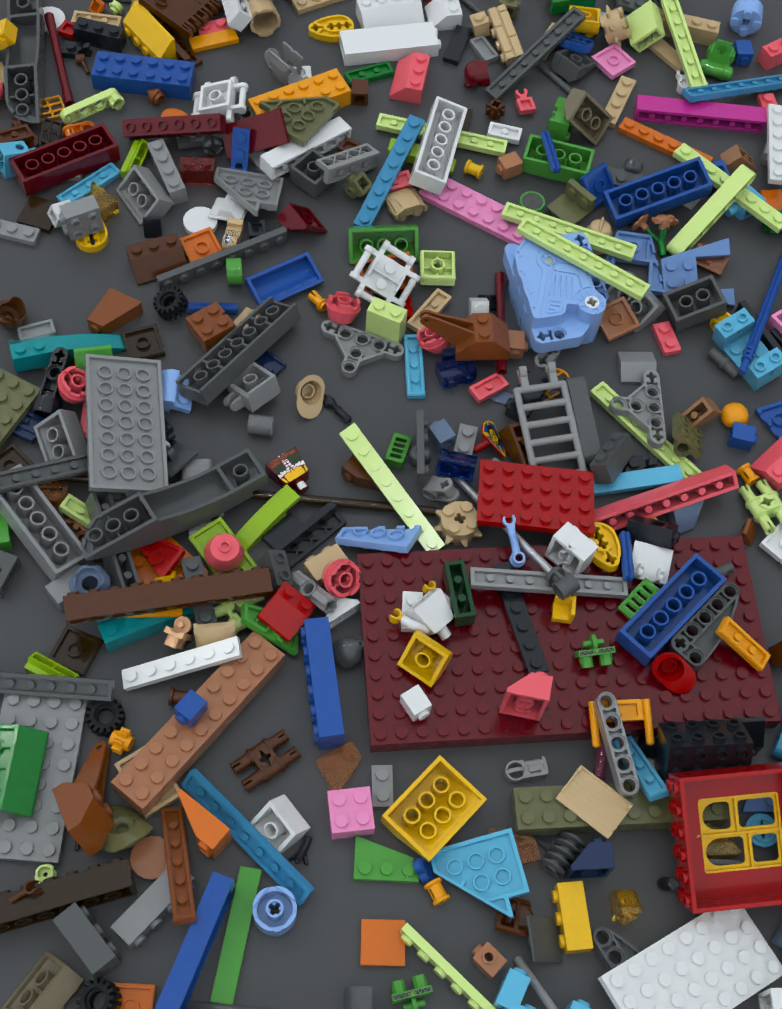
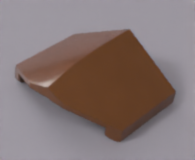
[495,898,534,938]

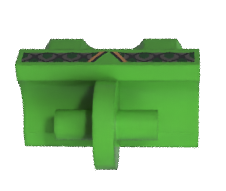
[574,634,615,668]
[390,974,433,1009]

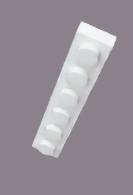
[767,104,782,185]
[121,636,243,691]

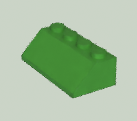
[347,224,419,264]

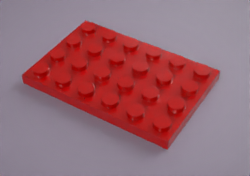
[476,459,595,538]

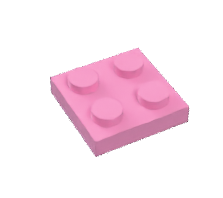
[591,43,636,80]

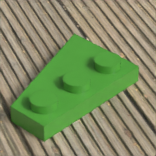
[240,602,298,656]

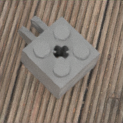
[223,362,281,413]

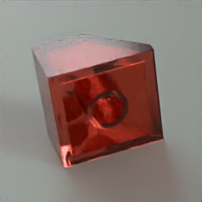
[179,155,217,185]

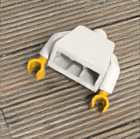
[389,581,454,640]

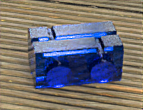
[435,358,477,389]
[435,448,478,481]

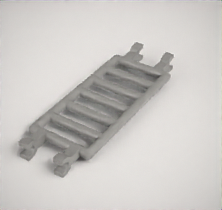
[513,361,587,471]

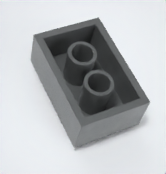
[662,275,727,332]
[53,902,121,979]

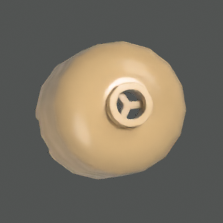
[248,0,281,37]

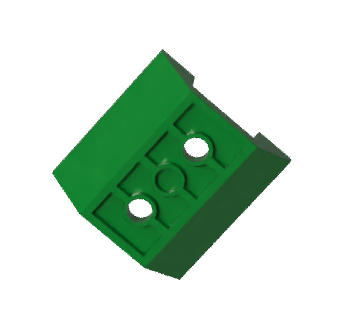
[0,724,49,817]

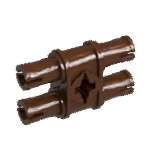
[229,729,301,792]

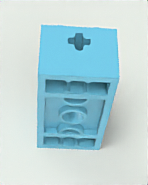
[712,308,782,391]
[492,967,591,1009]

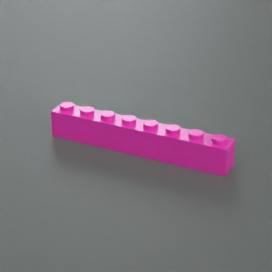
[634,95,767,133]

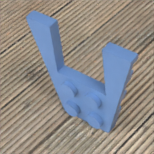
[604,230,665,296]
[660,238,735,307]

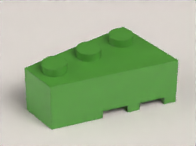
[547,97,573,142]

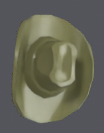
[102,804,153,853]

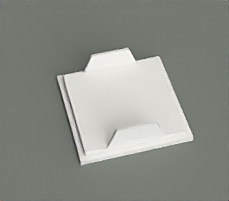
[208,193,248,221]

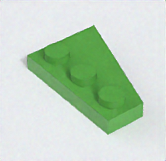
[353,836,419,884]

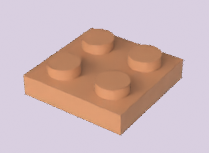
[599,296,640,343]

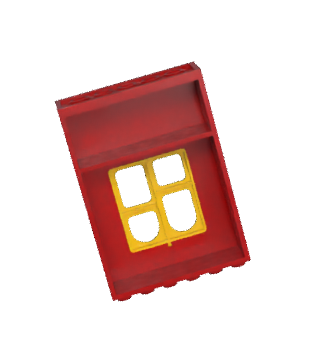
[666,762,782,914]

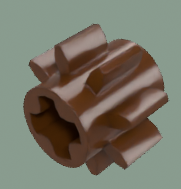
[485,99,505,120]

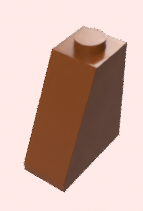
[87,288,143,334]

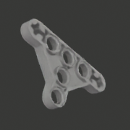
[321,320,404,378]
[608,370,666,449]

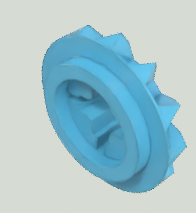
[746,813,777,848]

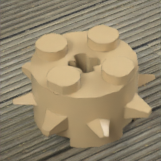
[600,5,631,48]
[433,501,483,547]

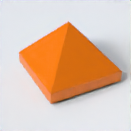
[88,0,106,14]

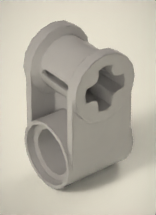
[421,476,460,503]

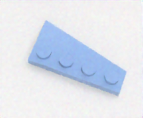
[335,525,422,553]

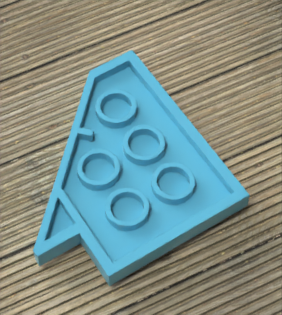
[431,828,530,919]

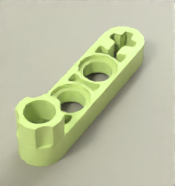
[59,88,125,124]

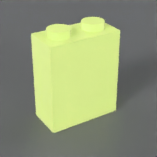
[626,0,666,53]
[365,297,408,344]

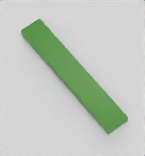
[210,866,262,1005]

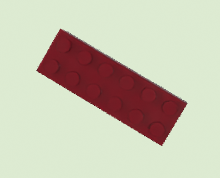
[9,123,120,196]

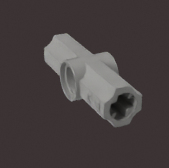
[291,570,338,614]

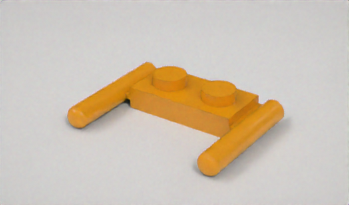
[588,699,655,748]

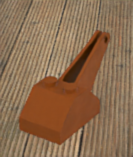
[420,310,511,361]
[52,741,114,857]

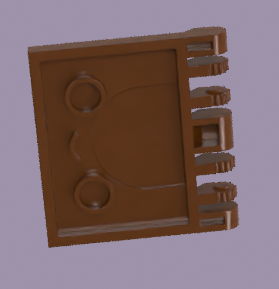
[139,0,223,39]

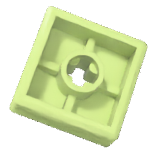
[420,250,456,286]

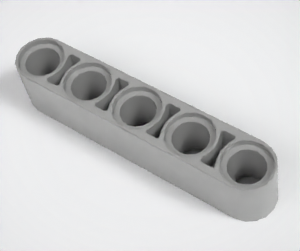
[593,692,640,797]

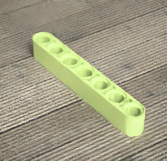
[666,164,757,255]

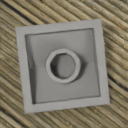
[617,352,657,384]

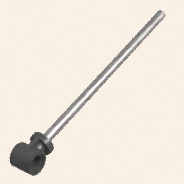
[452,474,580,600]

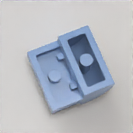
[162,369,192,414]

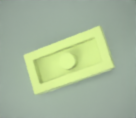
[59,494,91,528]

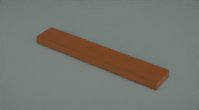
[160,806,196,926]

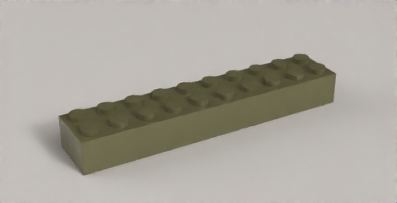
[510,782,729,837]

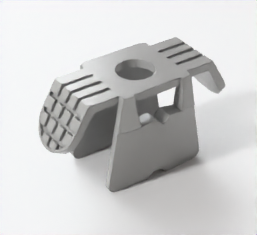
[264,41,308,85]

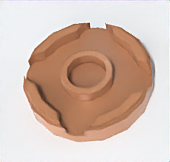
[130,836,167,881]

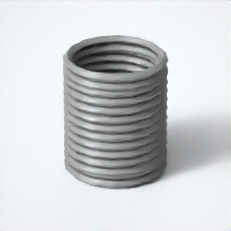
[247,414,274,436]

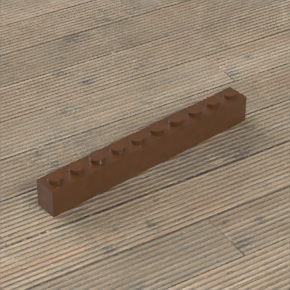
[63,566,273,625]

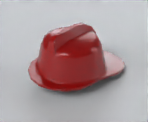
[651,651,696,694]

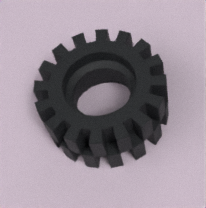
[153,286,188,321]
[86,698,126,737]
[76,978,122,1009]

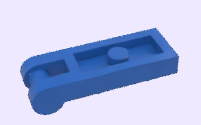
[230,127,251,171]

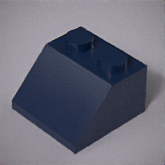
[564,838,615,879]

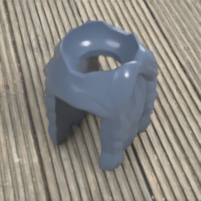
[69,565,111,594]

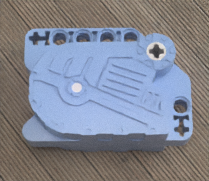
[503,232,609,353]

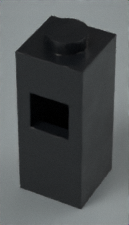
[626,515,680,549]

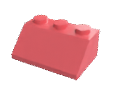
[389,52,430,104]
[750,436,782,492]
[499,672,553,721]

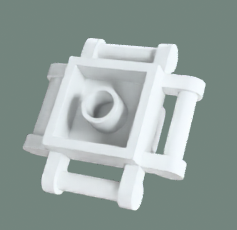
[191,76,249,124]
[349,240,421,308]

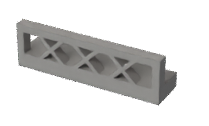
[316,143,380,185]

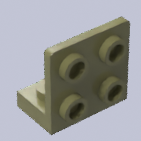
[546,178,597,224]

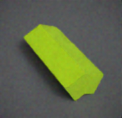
[120,139,148,178]
[24,652,79,677]

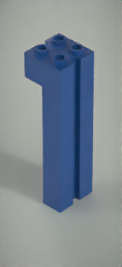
[155,871,236,1009]

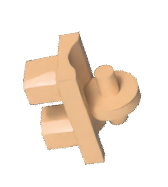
[163,616,194,650]

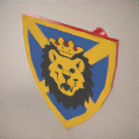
[474,420,506,458]

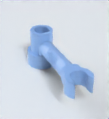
[502,515,526,568]

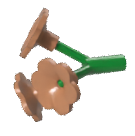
[632,214,679,257]

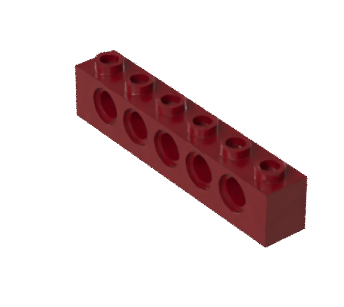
[122,113,226,140]

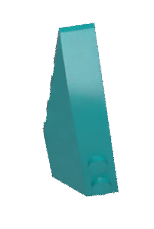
[8,334,125,373]
[96,603,221,652]

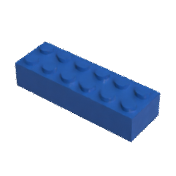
[91,51,196,101]
[603,156,713,229]
[614,553,727,667]
[300,617,345,750]

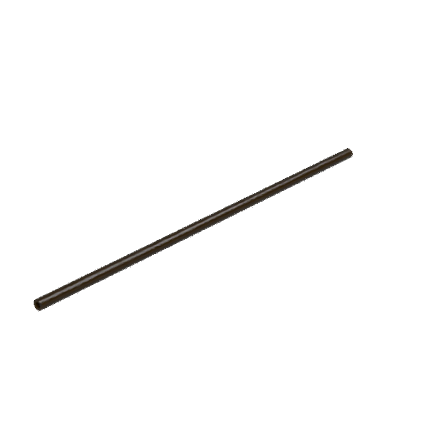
[58,474,437,516]

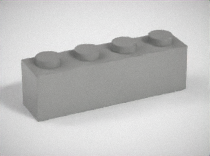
[147,138,189,205]
[111,869,196,949]

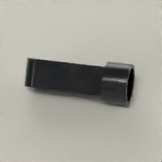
[32,347,74,418]

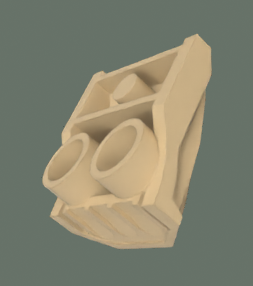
[384,187,428,221]
[193,620,236,666]

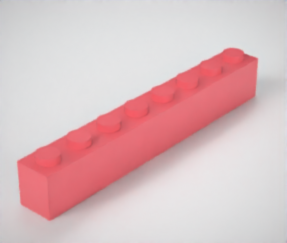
[594,464,739,535]

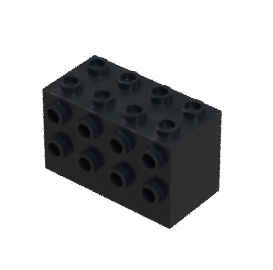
[654,718,754,785]

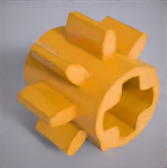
[108,727,135,755]

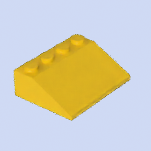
[380,755,487,862]

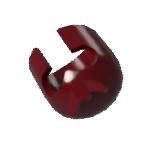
[464,60,490,88]

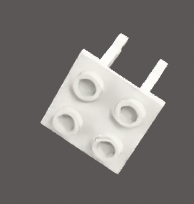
[632,540,674,586]

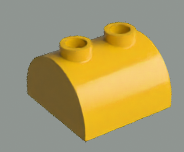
[569,5,601,38]
[397,630,453,687]

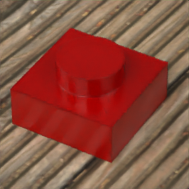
[57,20,75,40]

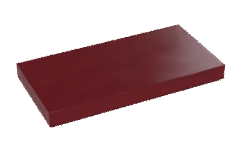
[221,108,290,160]

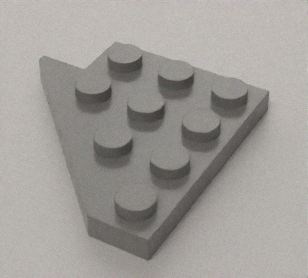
[214,167,284,217]

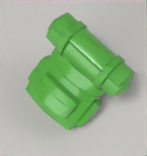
[700,39,736,81]

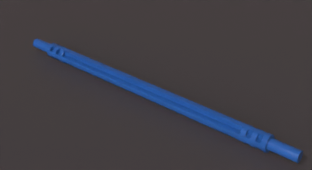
[738,253,782,376]

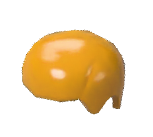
[720,402,749,428]

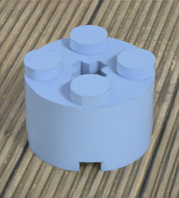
[730,0,763,37]
[252,886,297,937]

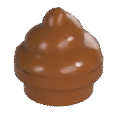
[147,88,165,106]

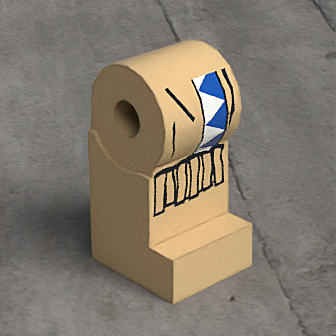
[222,217,244,250]

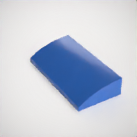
[245,252,324,308]

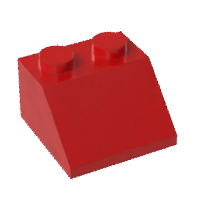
[256,581,316,642]

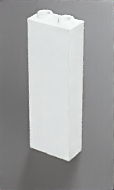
[339,21,441,66]

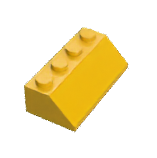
[123,0,177,60]

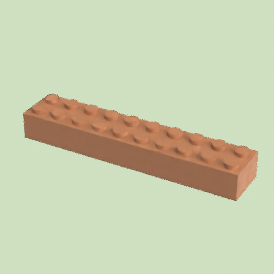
[111,631,285,817]

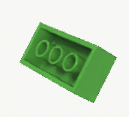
[522,134,595,185]

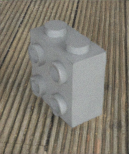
[58,195,104,241]

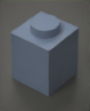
[427,419,456,452]

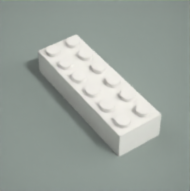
[408,96,468,196]

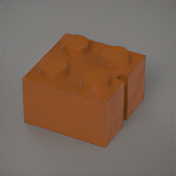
[185,301,237,353]

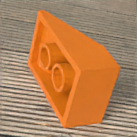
[177,789,232,859]

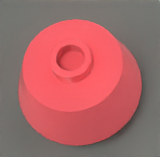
[326,291,361,324]
[416,326,451,354]
[58,366,86,404]
[204,533,244,572]
[322,559,361,598]

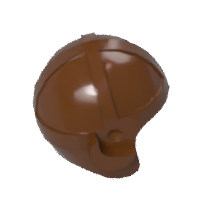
[0,296,27,329]

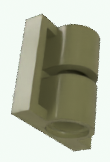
[672,412,703,460]

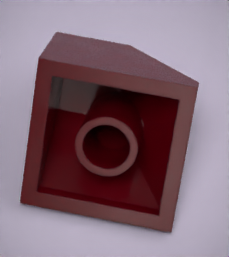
[277,203,328,234]

